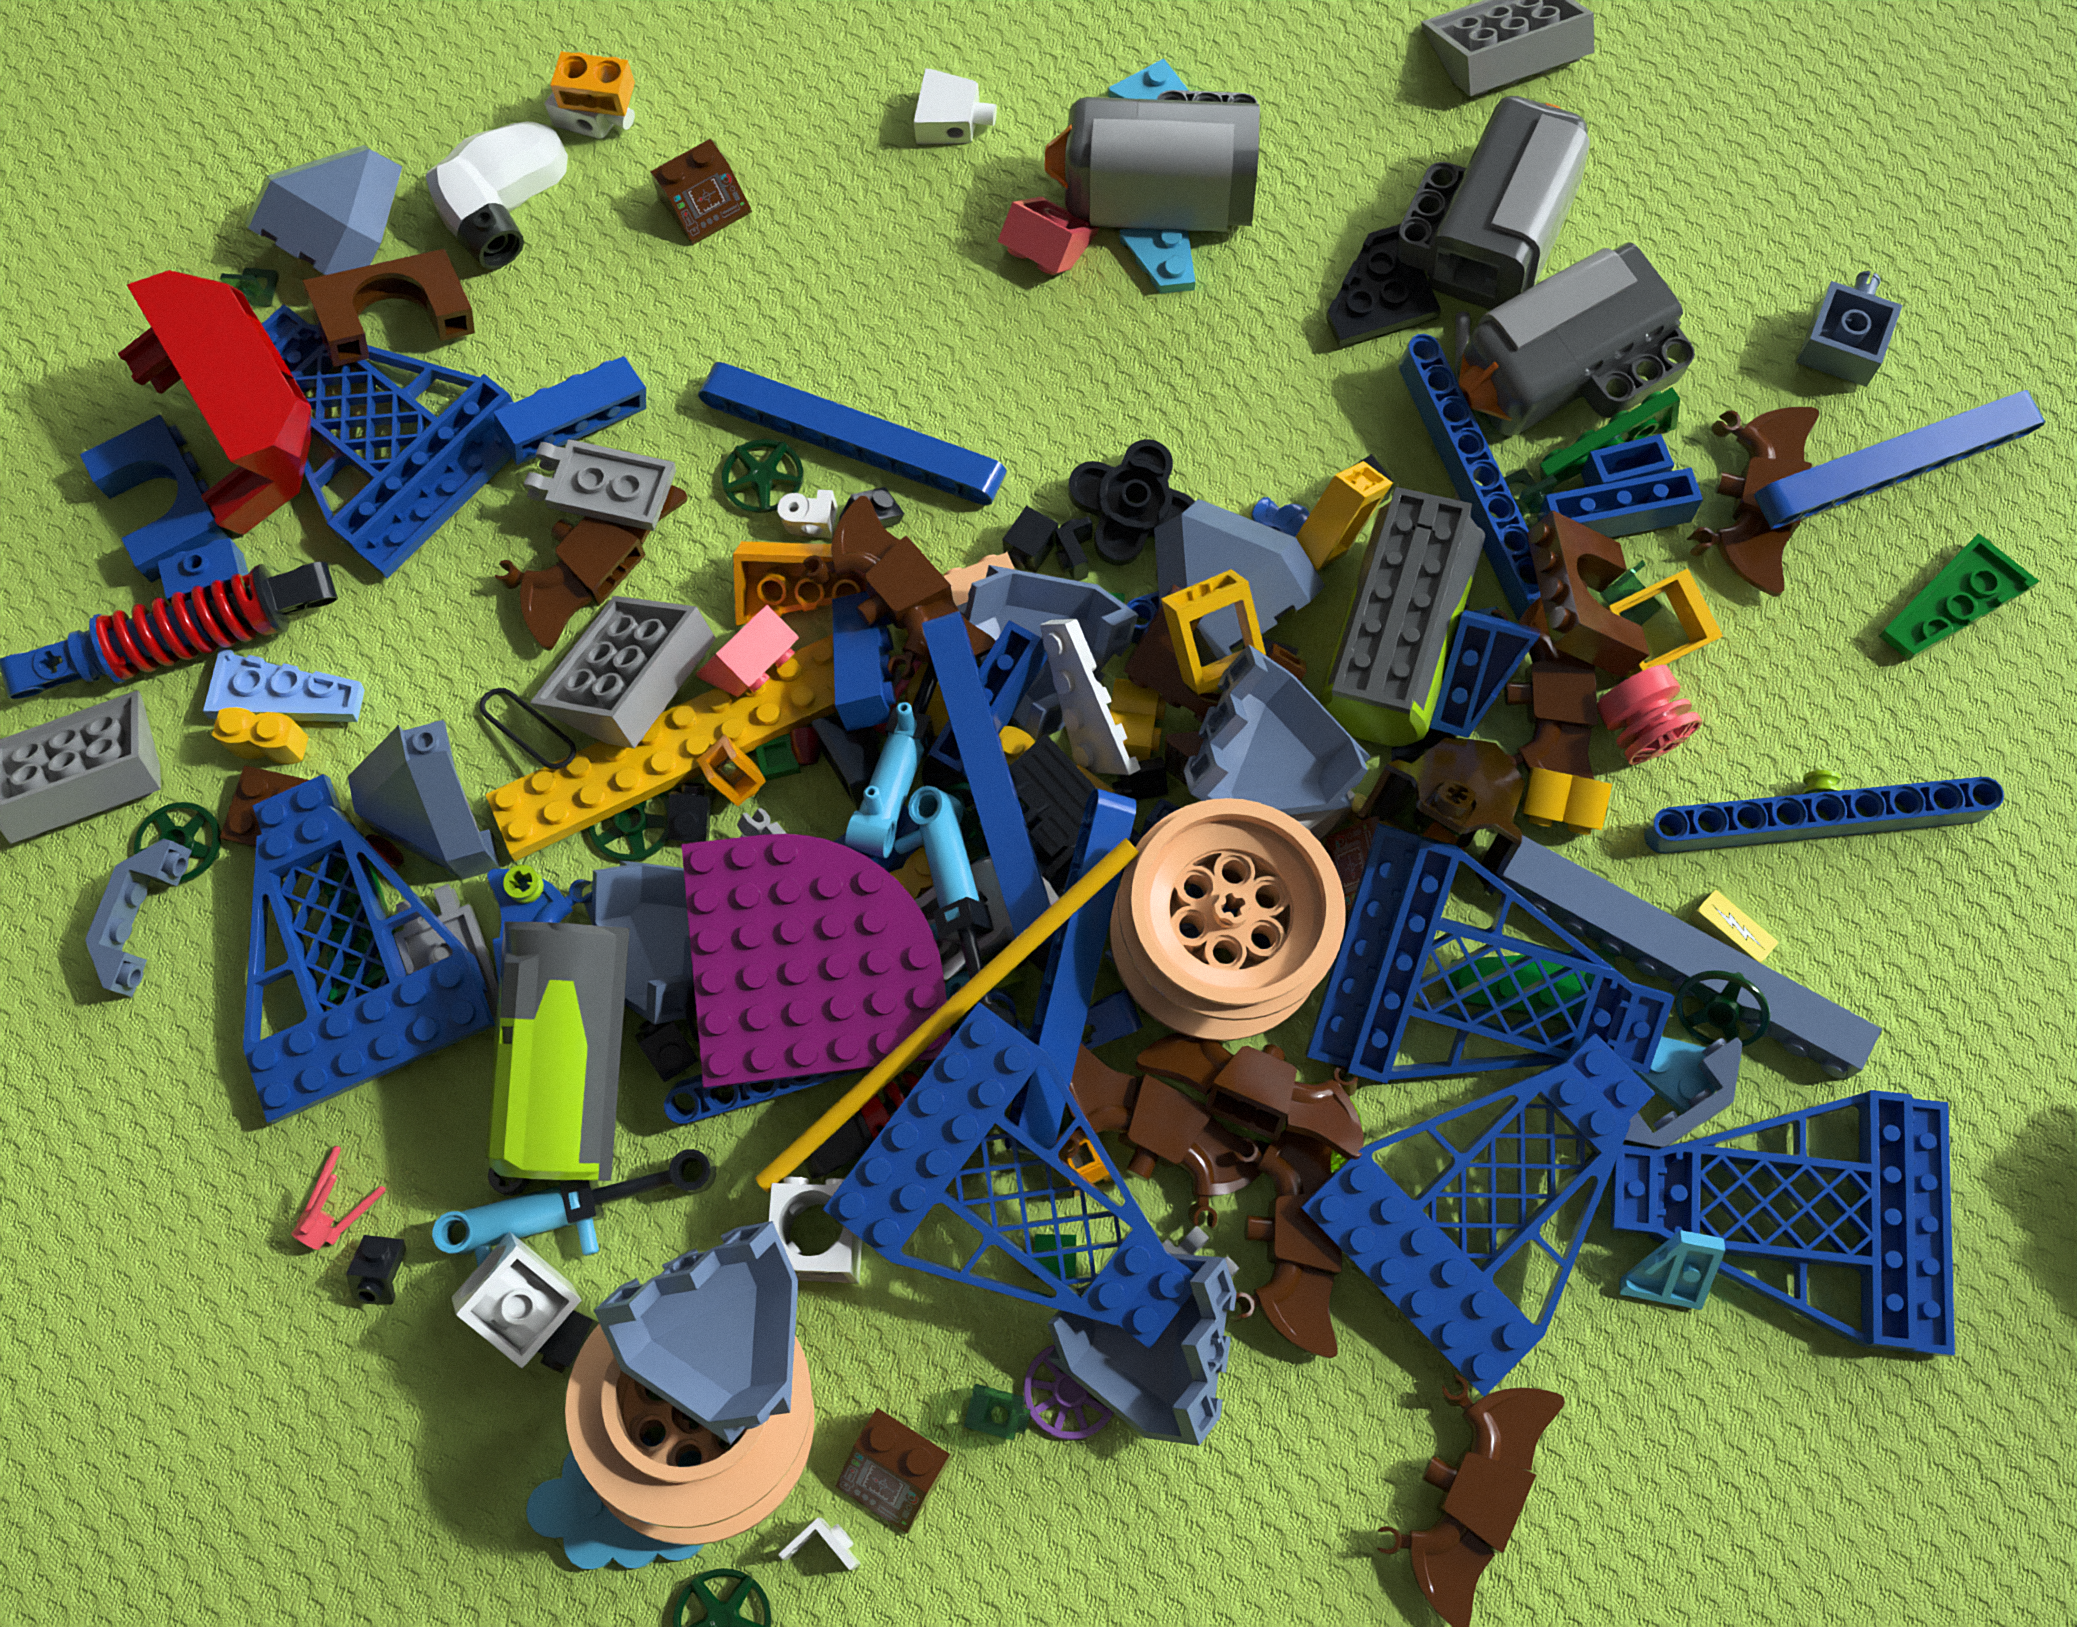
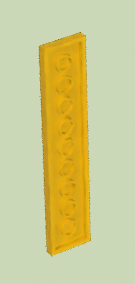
[485,634,837,861]

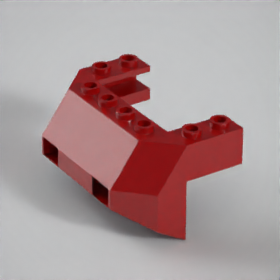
[118,270,311,535]

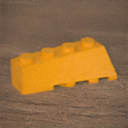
[733,541,866,626]

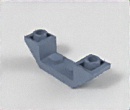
[85,839,192,997]
[1622,1037,1742,1149]

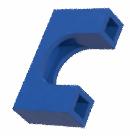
[80,415,229,583]

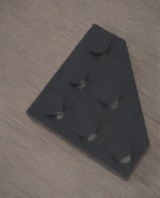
[1326,224,1441,347]

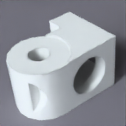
[778,490,838,539]

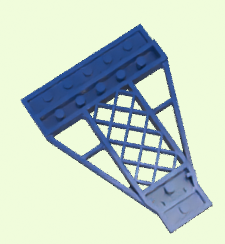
[262,304,514,579]
[243,774,495,1124]
[1305,823,1675,1084]
[823,1002,1196,1349]
[1300,1033,1656,1397]
[1610,1090,1955,1357]

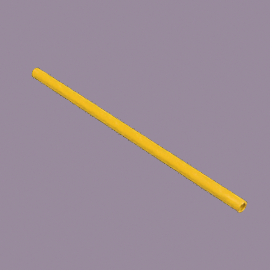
[755,838,1140,1193]

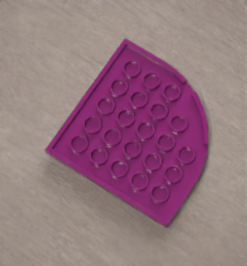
[681,834,951,1089]

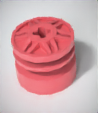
[1597,665,1702,765]

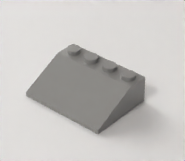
[1421,0,1594,96]
[530,596,716,749]
[0,690,161,844]

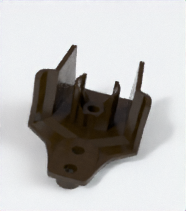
[1357,737,1525,896]

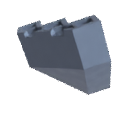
[245,145,402,275]
[1154,499,1325,667]
[957,565,1138,742]
[1184,645,1370,815]
[348,720,501,880]
[584,860,696,1024]
[594,1221,798,1444]
[1047,1253,1237,1446]

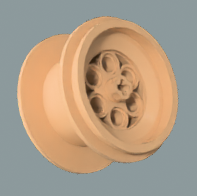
[1109,798,1345,1041]
[565,1323,814,1545]

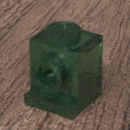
[963,1384,1032,1442]

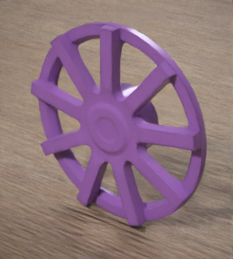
[1023,1344,1114,1440]

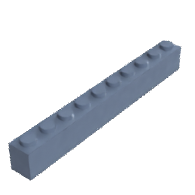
[1495,835,1882,1079]

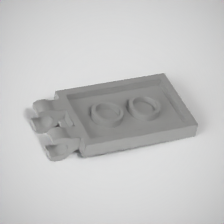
[523,439,676,531]
[394,884,499,1021]

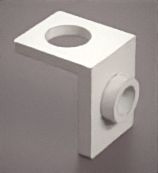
[778,1517,861,1570]

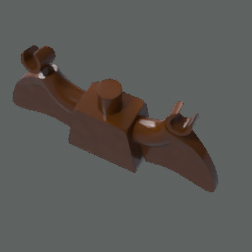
[1687,407,1819,597]
[495,485,688,651]
[803,495,996,681]
[1491,580,1598,780]
[1135,1032,1364,1160]
[1056,1043,1270,1228]
[1228,1129,1342,1359]
[1377,1375,1565,1627]

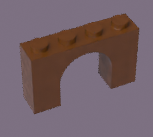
[303,249,475,367]
[1527,510,1650,678]
[1123,584,1307,724]

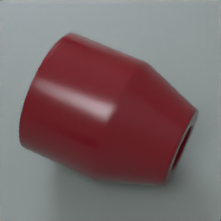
[789,727,821,766]

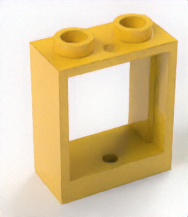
[1296,461,1393,570]
[1606,568,1723,678]
[1161,569,1266,695]

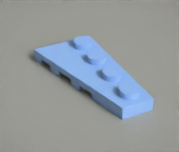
[203,648,365,722]

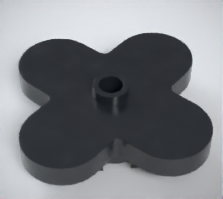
[1067,439,1195,566]

